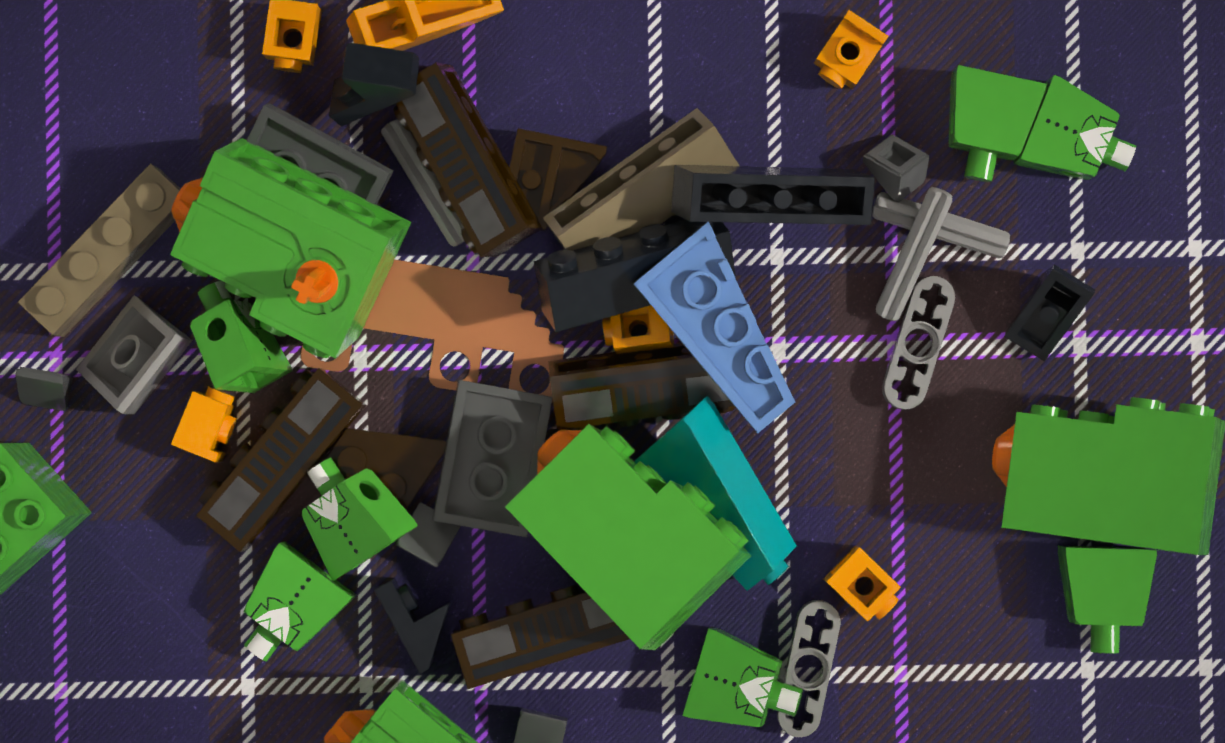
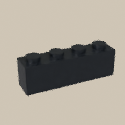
[671,165,875,225]
[533,219,736,332]

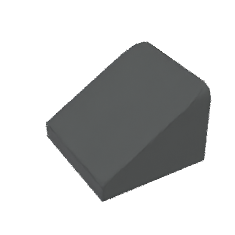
[863,134,929,202]
[15,367,73,411]
[396,502,461,567]
[514,708,568,743]

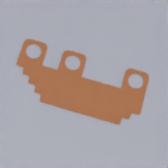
[301,259,564,402]

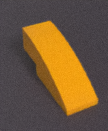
[346,0,504,51]

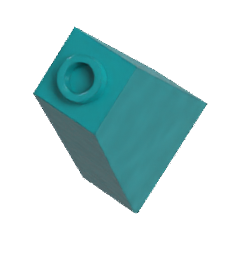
[634,396,797,591]

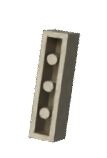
[543,108,739,251]
[18,163,181,337]

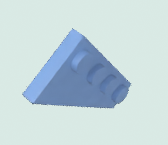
[633,222,795,433]

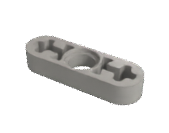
[882,276,955,409]
[777,600,841,737]

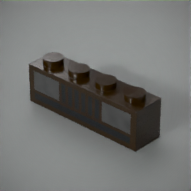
[393,62,543,257]
[548,343,736,431]
[196,368,367,552]
[451,584,630,689]

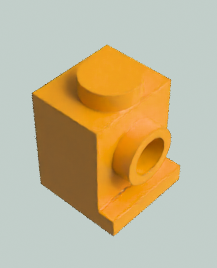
[262,0,322,73]
[814,10,888,89]
[602,305,675,354]
[171,386,237,462]
[823,545,901,621]

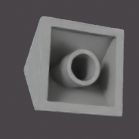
[76,295,193,415]

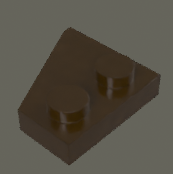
[509,128,607,232]
[325,428,446,510]

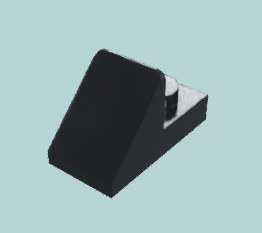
[329,43,419,127]
[1004,265,1095,361]
[374,578,451,674]

